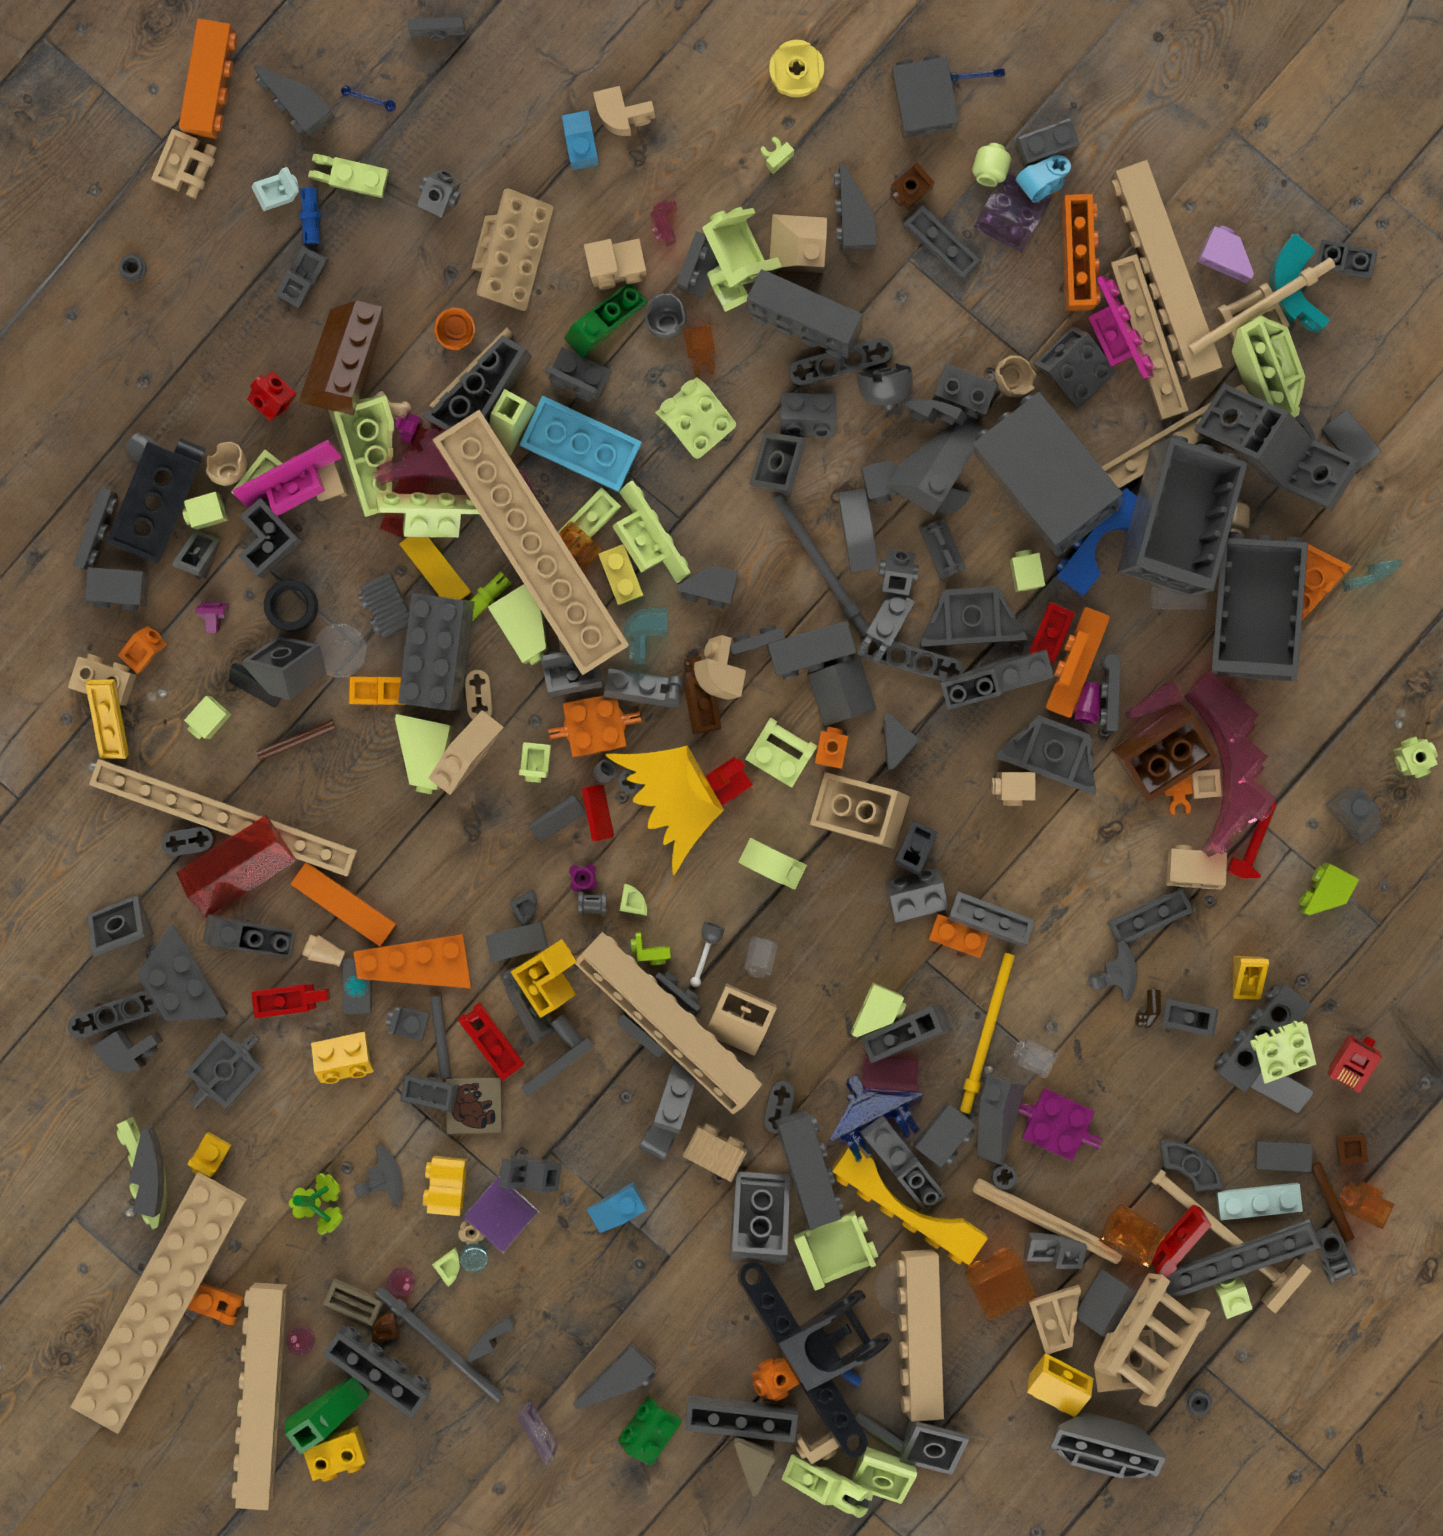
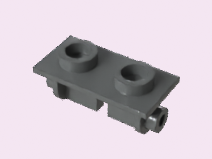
[919,518,966,580]

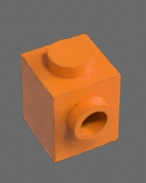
[814,727,848,769]

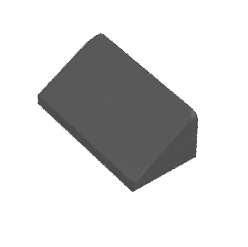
[1321,410,1381,470]
[528,795,585,841]
[1250,1072,1314,1113]

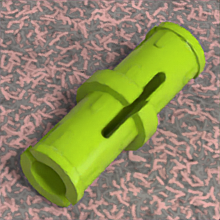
[470,571,512,621]

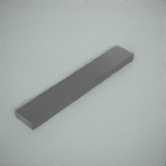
[1156,1219,1322,1299]

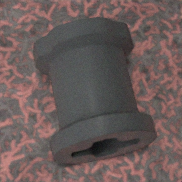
[578,892,607,917]

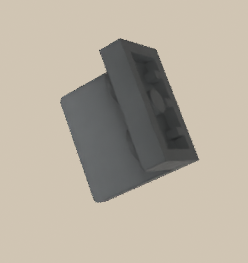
[1034,326,1116,409]
[545,347,612,403]

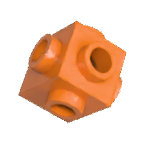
[751,1358,800,1401]

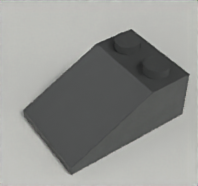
[729,1171,791,1265]

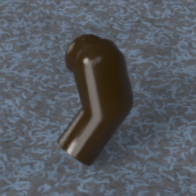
[1135,989,1161,1029]

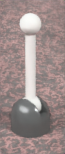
[690,922,725,987]

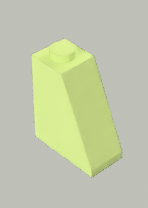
[488,584,548,665]
[395,714,453,794]

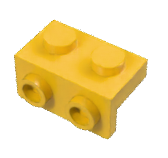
[311,1032,374,1084]

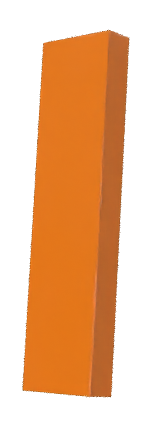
[291,862,397,947]

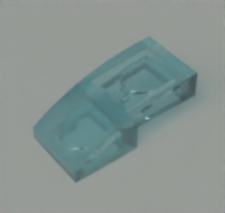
[1342,559,1402,592]

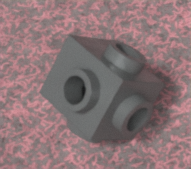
[417,170,461,218]
[878,549,919,595]

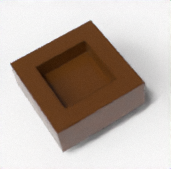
[1335,1133,1368,1164]

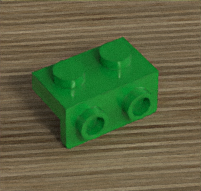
[618,1396,682,1466]

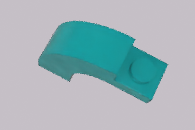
[1270,233,1330,333]

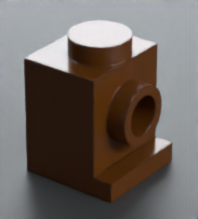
[890,162,935,210]

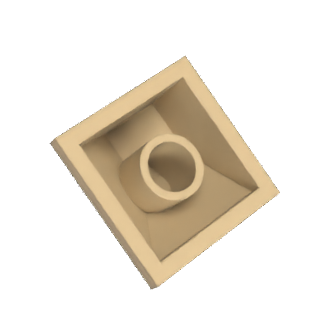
[770,214,827,273]
[1094,1330,1157,1392]

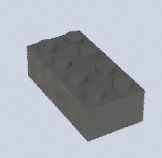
[747,269,862,359]
[398,593,475,711]

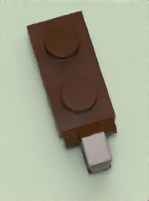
[683,656,721,734]

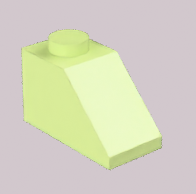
[851,982,906,1037]

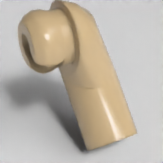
[373,391,412,420]

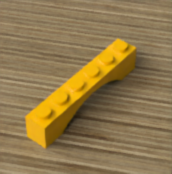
[831,1141,988,1265]

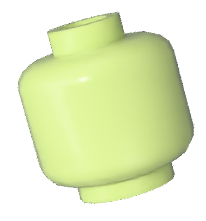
[972,143,1011,187]

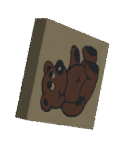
[446,1077,503,1134]

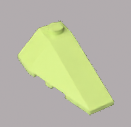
[328,395,394,517]

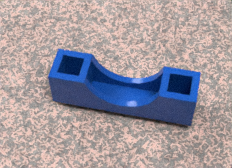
[1055,488,1137,597]

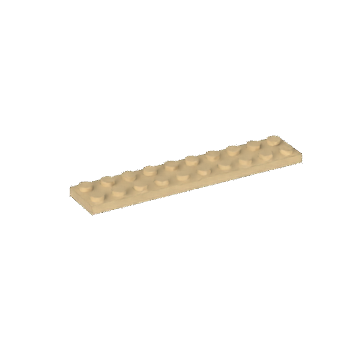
[432,410,629,675]
[70,1172,247,1434]

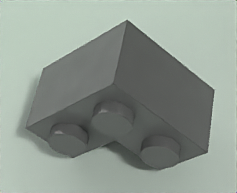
[238,498,303,578]

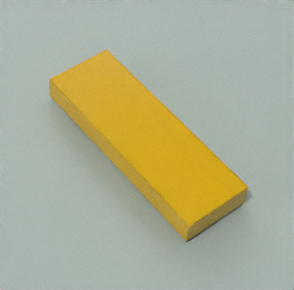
[399,537,472,600]
[85,679,129,759]

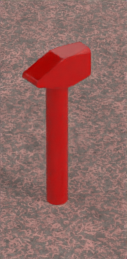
[1226,800,1277,879]

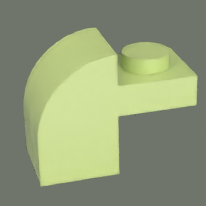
[738,838,807,890]

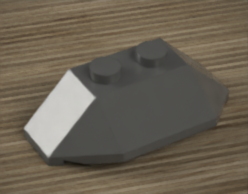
[1051,1412,1166,1479]

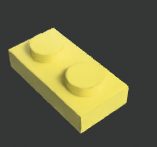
[598,544,644,606]

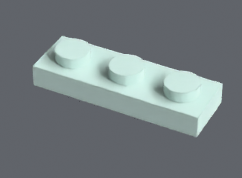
[1216,1183,1303,1220]

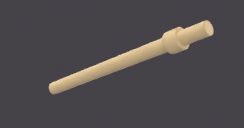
[1188,257,1335,356]

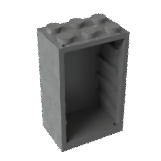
[973,392,1123,557]
[1117,435,1248,597]
[1212,534,1308,682]

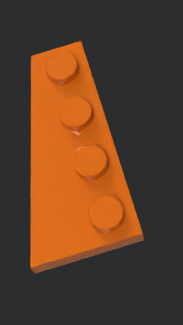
[354,934,471,988]

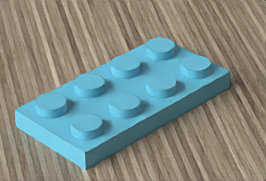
[519,396,642,492]

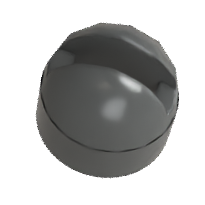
[593,759,617,784]

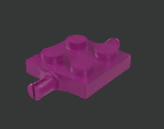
[1018,1088,1103,1162]

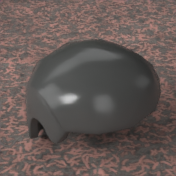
[645,293,687,338]

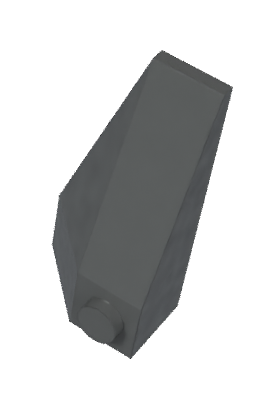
[887,417,987,515]

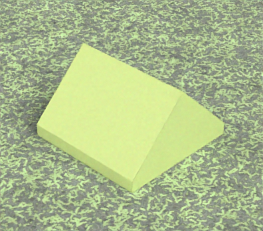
[851,1447,917,1504]

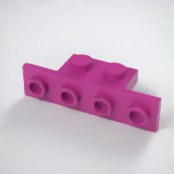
[1088,276,1154,379]
[232,440,342,516]

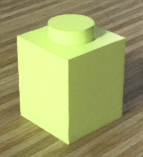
[182,492,229,530]
[1009,550,1045,592]
[184,696,232,739]

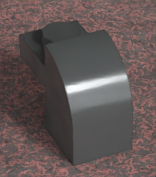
[93,1029,163,1073]
[498,1156,562,1192]

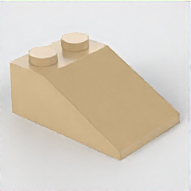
[810,772,910,849]

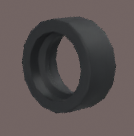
[264,579,318,632]

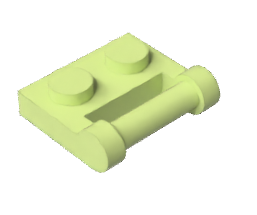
[745,717,817,788]

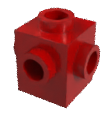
[247,371,297,422]

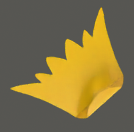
[605,745,724,875]

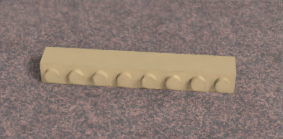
[1110,160,1222,382]
[575,932,763,1114]
[232,1282,288,1510]

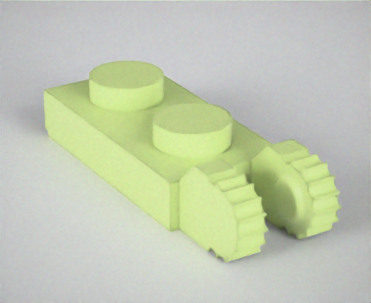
[308,154,389,198]

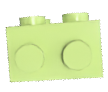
[655,377,736,459]

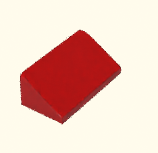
[581,784,614,842]

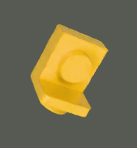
[187,1132,232,1177]

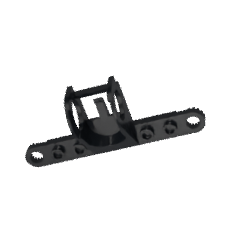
[737,1263,892,1457]

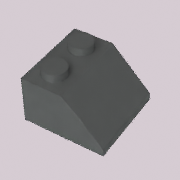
[242,635,326,700]

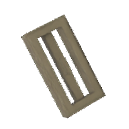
[322,1278,384,1327]

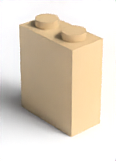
[429,711,504,795]

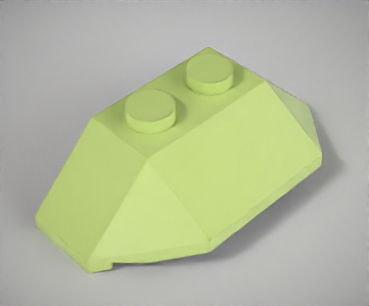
[1232,316,1305,418]

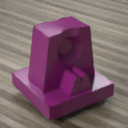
[196,601,229,633]

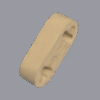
[465,670,493,719]

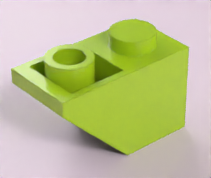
[1299,863,1359,915]

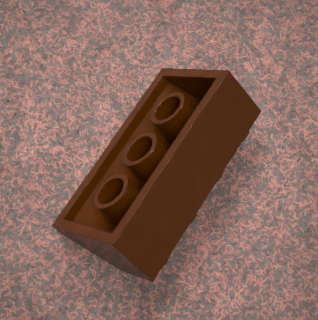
[299,300,384,415]

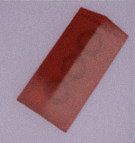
[176,815,297,918]

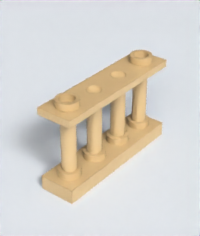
[1094,1273,1211,1407]

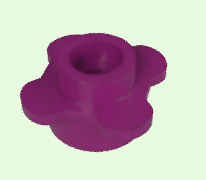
[569,864,597,892]

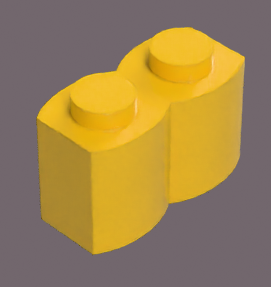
[423,1156,467,1216]

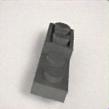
[941,650,1054,710]
[861,1115,947,1213]

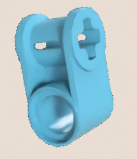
[1016,155,1071,202]

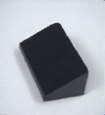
[229,663,281,708]

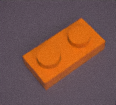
[928,913,989,958]

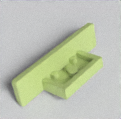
[612,481,691,583]
[376,492,479,538]

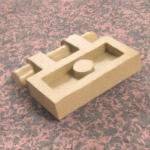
[151,128,217,199]

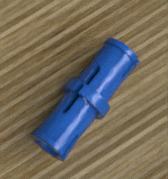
[299,187,321,245]

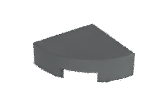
[937,488,971,514]
[509,889,537,926]

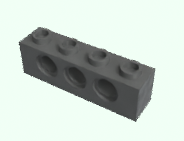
[1213,983,1311,1093]

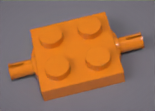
[548,695,642,758]

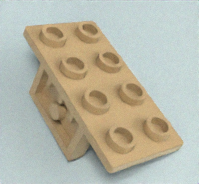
[471,188,553,311]

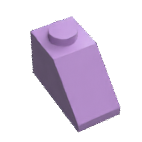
[1197,226,1254,284]

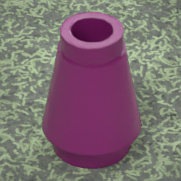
[1073,682,1100,724]

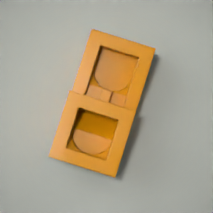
[348,677,405,705]

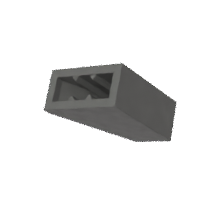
[1325,787,1382,847]

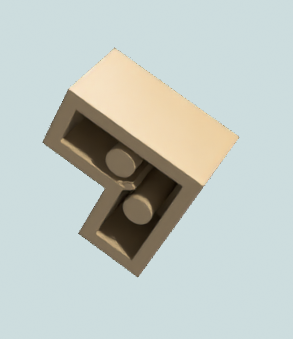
[584,239,647,290]

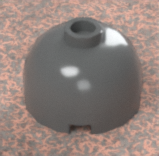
[857,363,913,411]

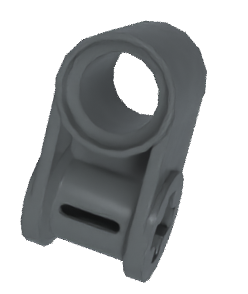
[639,1122,676,1160]
[1316,1228,1357,1285]

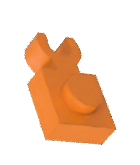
[1164,775,1193,815]

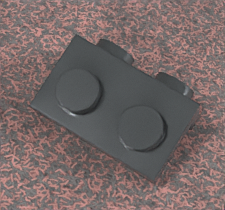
[780,393,836,438]
[540,651,603,698]
[885,868,949,923]

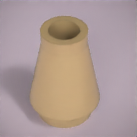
[302,934,345,966]

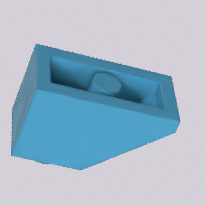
[562,110,599,170]
[586,1181,647,1233]

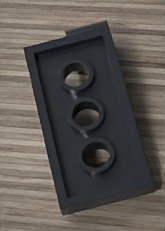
[106,438,206,564]

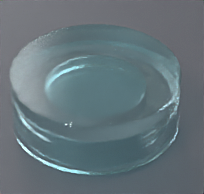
[460,1244,488,1272]

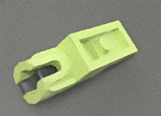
[781,1454,873,1518]

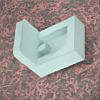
[252,167,299,211]

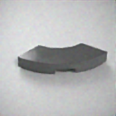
[1159,1140,1223,1192]

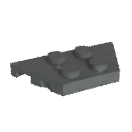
[920,587,1027,647]
[995,715,1096,795]
[137,924,226,1022]

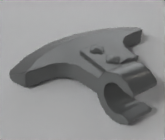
[1088,940,1137,1001]
[353,1144,402,1205]

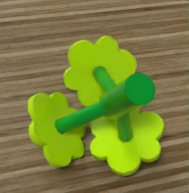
[288,1173,343,1235]

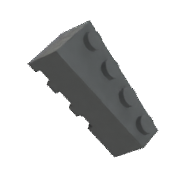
[422,335,532,431]

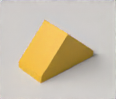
[1232,956,1269,999]

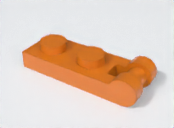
[188,1282,244,1325]

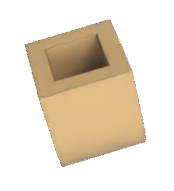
[593,86,655,136]
[694,635,746,700]

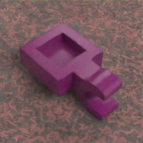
[394,413,424,446]

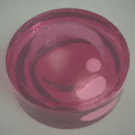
[387,1267,415,1297]
[286,1326,315,1356]

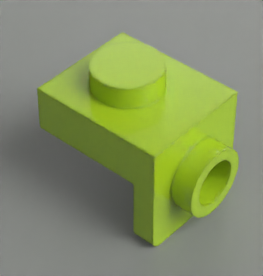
[631,932,672,965]

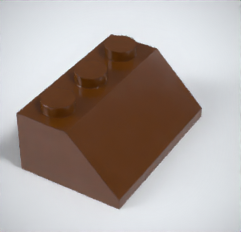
[1112,705,1217,803]

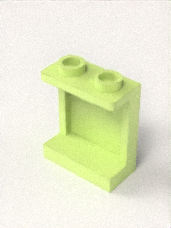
[702,207,782,288]
[794,1210,879,1291]

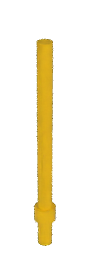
[960,952,1015,1114]

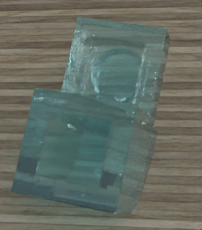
[623,608,668,665]

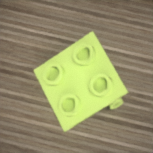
[1250,1021,1316,1084]

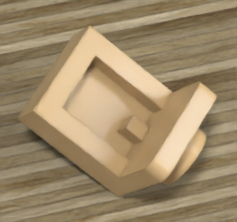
[795,1432,839,1465]

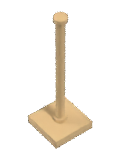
[1151,1169,1312,1314]

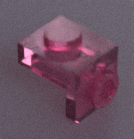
[650,200,678,247]

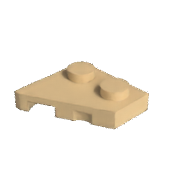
[1028,1285,1081,1354]

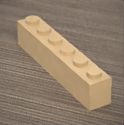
[897,1249,944,1422]

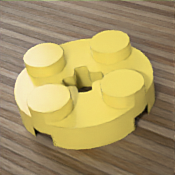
[769,40,824,97]

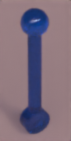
[950,69,1005,83]
[341,85,396,112]

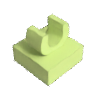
[761,137,794,174]

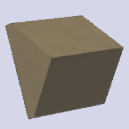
[734,1436,775,1497]

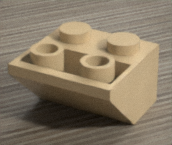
[706,983,777,1056]

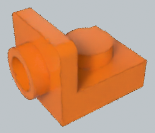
[118,626,167,674]

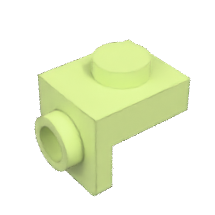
[707,265,748,312]
[519,742,551,783]
[1213,1276,1252,1319]

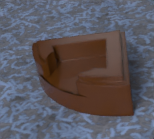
[372,1312,400,1343]

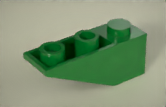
[564,284,648,358]
[285,1376,369,1454]

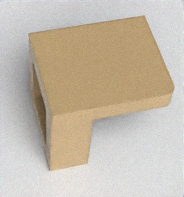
[316,462,348,501]

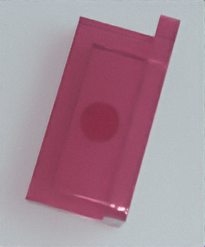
[861,1056,919,1091]

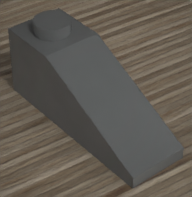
[861,1005,953,1064]
[977,1075,1026,1165]
[573,1341,656,1409]

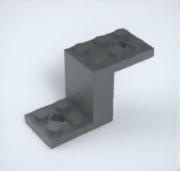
[1194,383,1361,511]

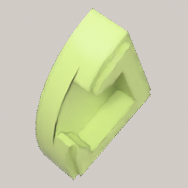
[620,884,647,916]
[432,1247,461,1287]

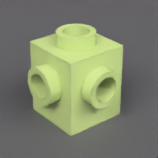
[1393,736,1438,778]

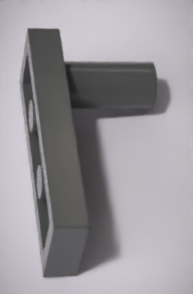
[522,1014,595,1097]

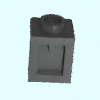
[385,1005,430,1041]

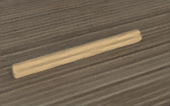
[972,1178,1123,1264]

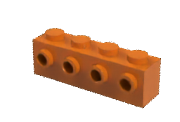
[179,18,238,139]
[1061,194,1100,312]

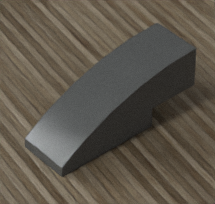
[838,489,879,573]
[129,1125,164,1217]

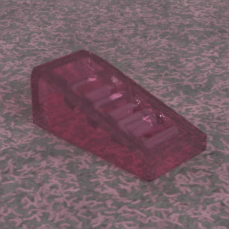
[1124,682,1185,719]

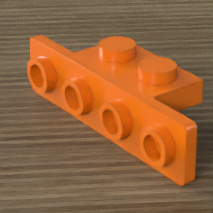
[1045,607,1110,718]

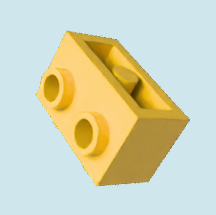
[1027,1353,1094,1417]
[304,1426,369,1482]

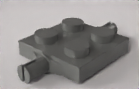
[185,1031,264,1109]

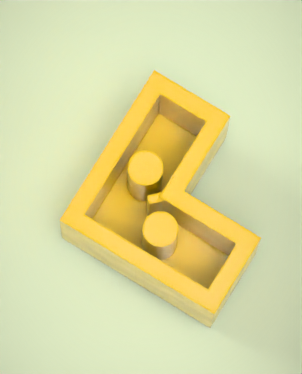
[511,939,577,1018]

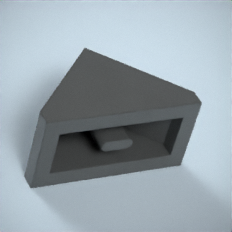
[173,529,220,579]
[883,714,920,769]

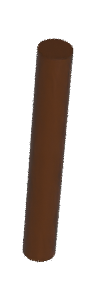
[256,719,337,761]
[1312,1162,1355,1242]

